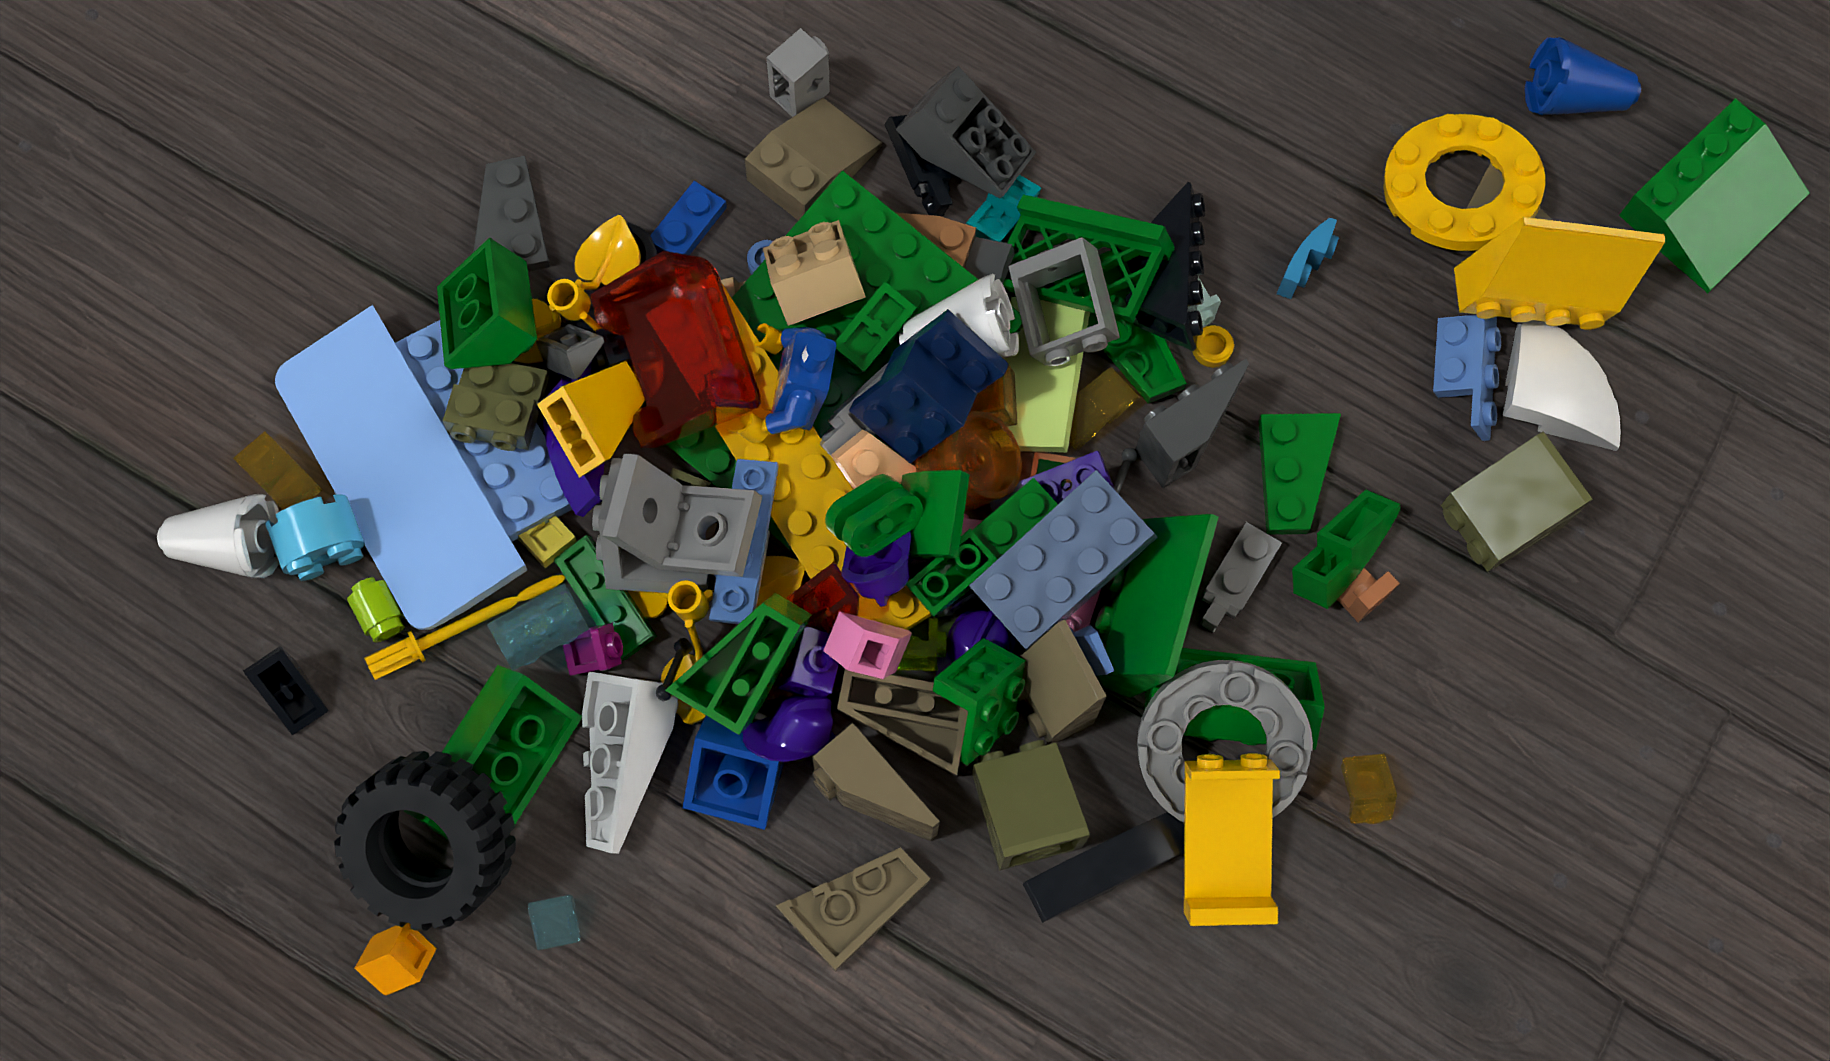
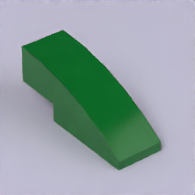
[1292,490,1400,609]

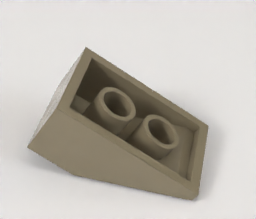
[745,98,882,221]
[1018,619,1106,745]
[812,723,940,841]

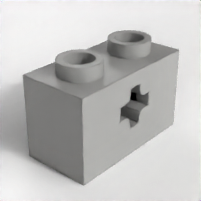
[766,28,830,117]

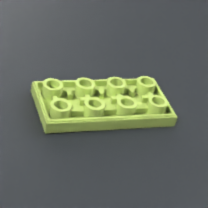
[986,297,1090,453]

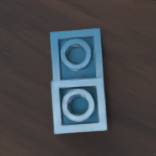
[1276,218,1339,299]

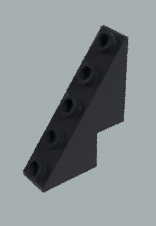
[1124,182,1205,351]

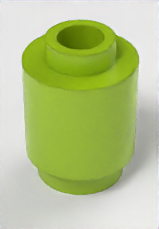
[347,577,405,643]

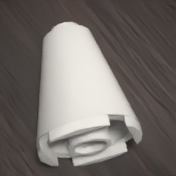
[899,274,1019,358]
[157,494,279,578]

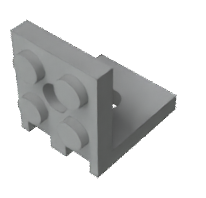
[602,454,762,577]
[592,458,717,593]

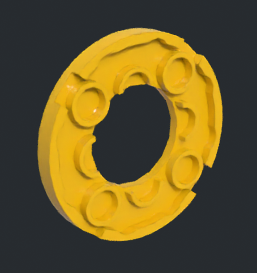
[1383,114,1545,251]

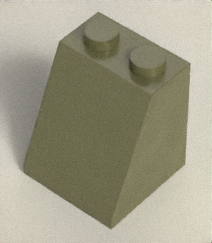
[1441,431,1593,572]
[972,740,1090,871]

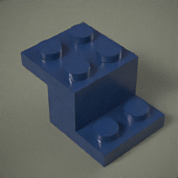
[849,309,1009,463]

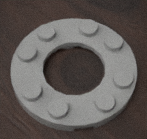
[1137,660,1313,822]

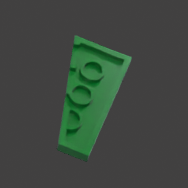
[1048,250,1187,404]

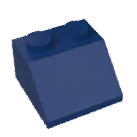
[683,715,784,830]

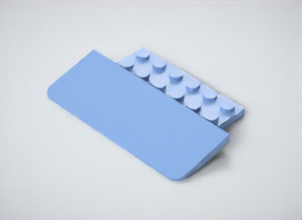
[275,305,572,630]

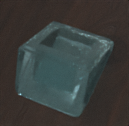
[527,895,581,951]

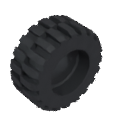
[334,751,516,931]

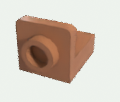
[1337,568,1400,623]

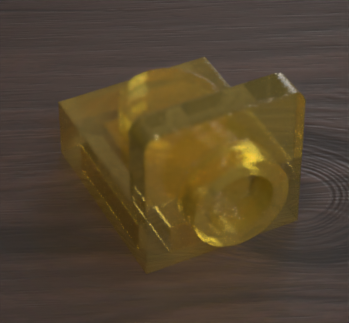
[1341,754,1397,824]

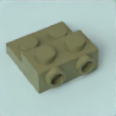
[443,363,549,451]

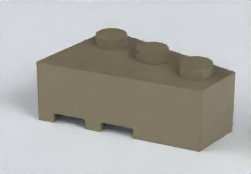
[837,669,968,777]

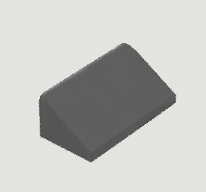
[536,324,604,380]

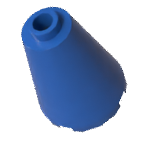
[1525,37,1641,115]

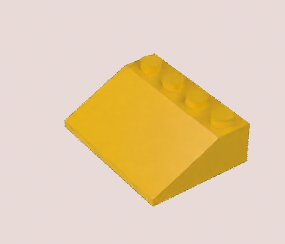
[1454,217,1665,330]

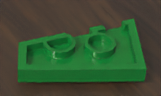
[1258,413,1341,535]

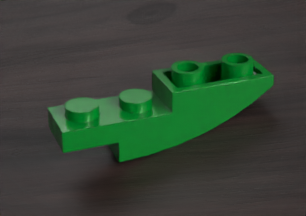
[906,477,1058,617]

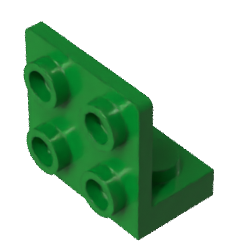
[933,638,1026,766]

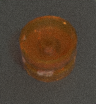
[915,411,1022,513]

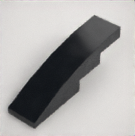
[1023,812,1184,923]

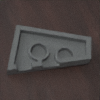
[473,156,550,272]

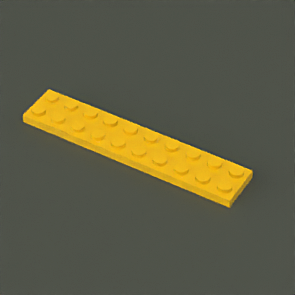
[646,271,931,630]

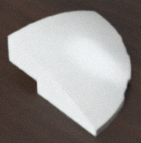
[1503,320,1621,451]

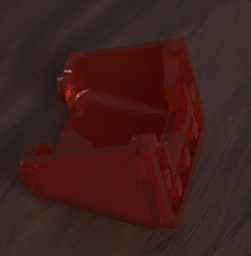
[590,251,761,448]

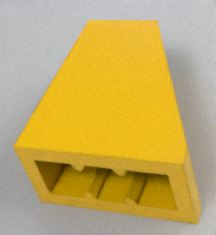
[537,361,647,478]

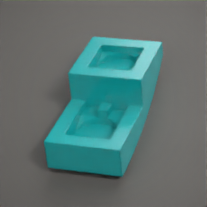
[966,175,1041,243]

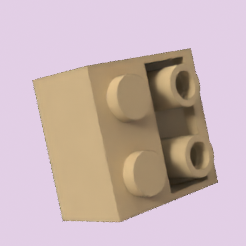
[763,220,866,326]

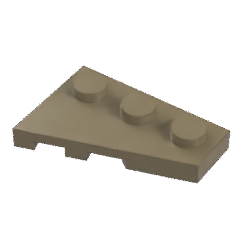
[776,847,930,972]

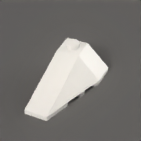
[582,672,678,854]

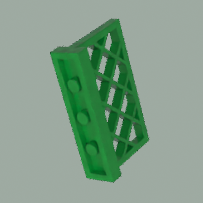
[1003,194,1175,323]

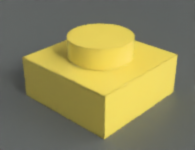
[518,515,577,568]

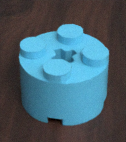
[265,494,365,581]

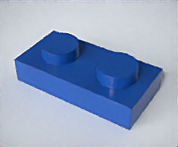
[650,181,727,259]

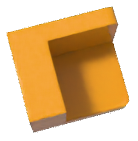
[354,923,437,995]

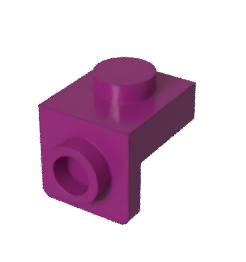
[560,622,623,676]

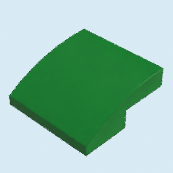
[901,470,970,560]

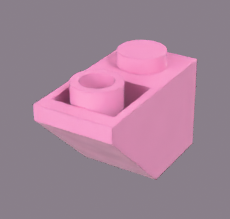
[824,611,912,679]

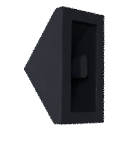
[243,646,329,735]

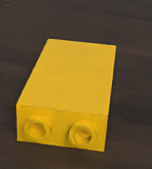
[1184,753,1280,926]

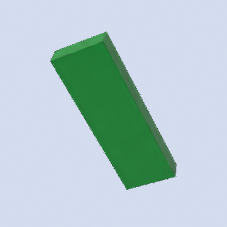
[554,535,657,661]

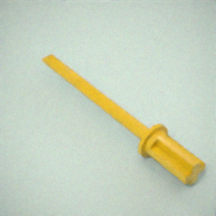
[364,575,565,680]

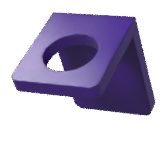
[777,627,839,698]

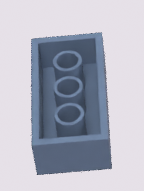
[969,470,1158,650]

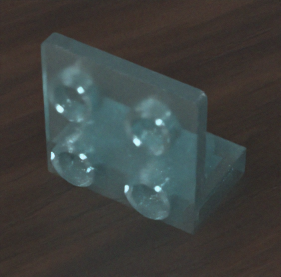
[487,583,589,671]

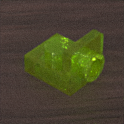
[897,618,947,671]

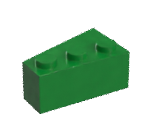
[665,593,812,735]

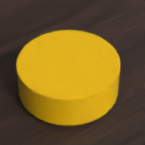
[1192,325,1234,368]

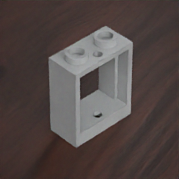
[1008,237,1120,366]

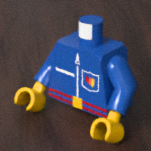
[737,323,836,444]

